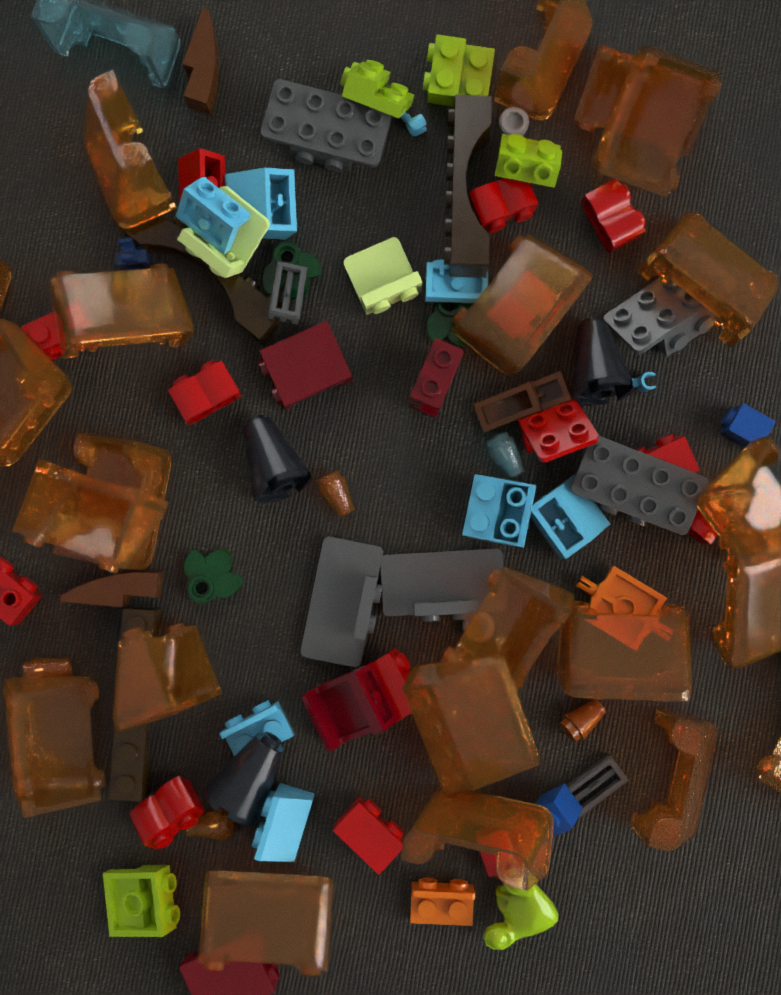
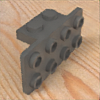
[261,79,392,172]
[604,252,736,357]
[571,435,709,535]
[300,536,383,667]
[380,549,506,622]

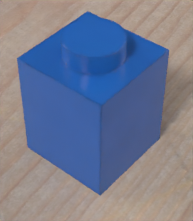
[720,403,776,451]
[530,783,583,840]

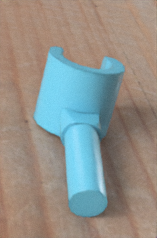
[400,112,427,136]
[632,372,656,392]

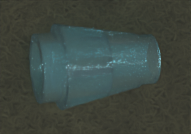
[485,431,524,479]

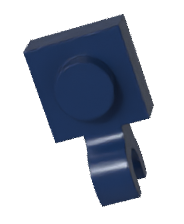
[115,237,153,273]

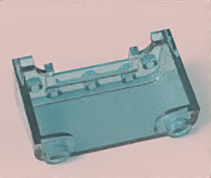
[31,0,181,89]

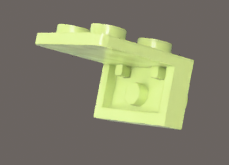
[177,186,270,278]
[344,237,423,315]

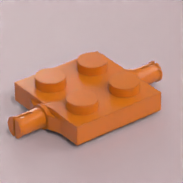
[576,566,673,651]

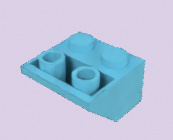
[225,168,297,239]
[462,474,536,548]
[530,474,610,559]
[252,783,315,862]

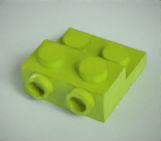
[423,35,495,107]
[340,60,415,118]
[495,134,562,188]
[103,865,180,937]

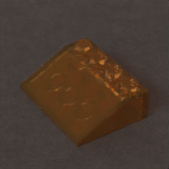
[402,655,541,793]

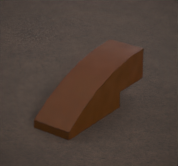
[182,8,220,116]
[473,371,573,433]
[60,572,164,607]

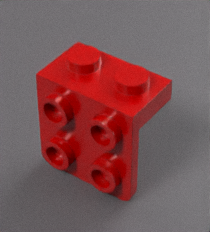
[518,399,599,462]

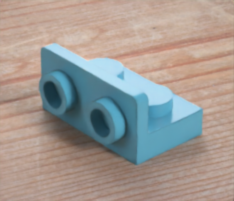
[176,177,251,255]
[425,259,488,304]
[219,700,295,756]

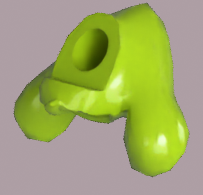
[483,866,559,950]

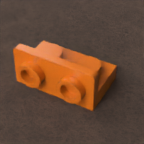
[410,878,475,926]

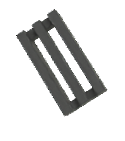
[267,261,307,325]
[566,753,629,817]

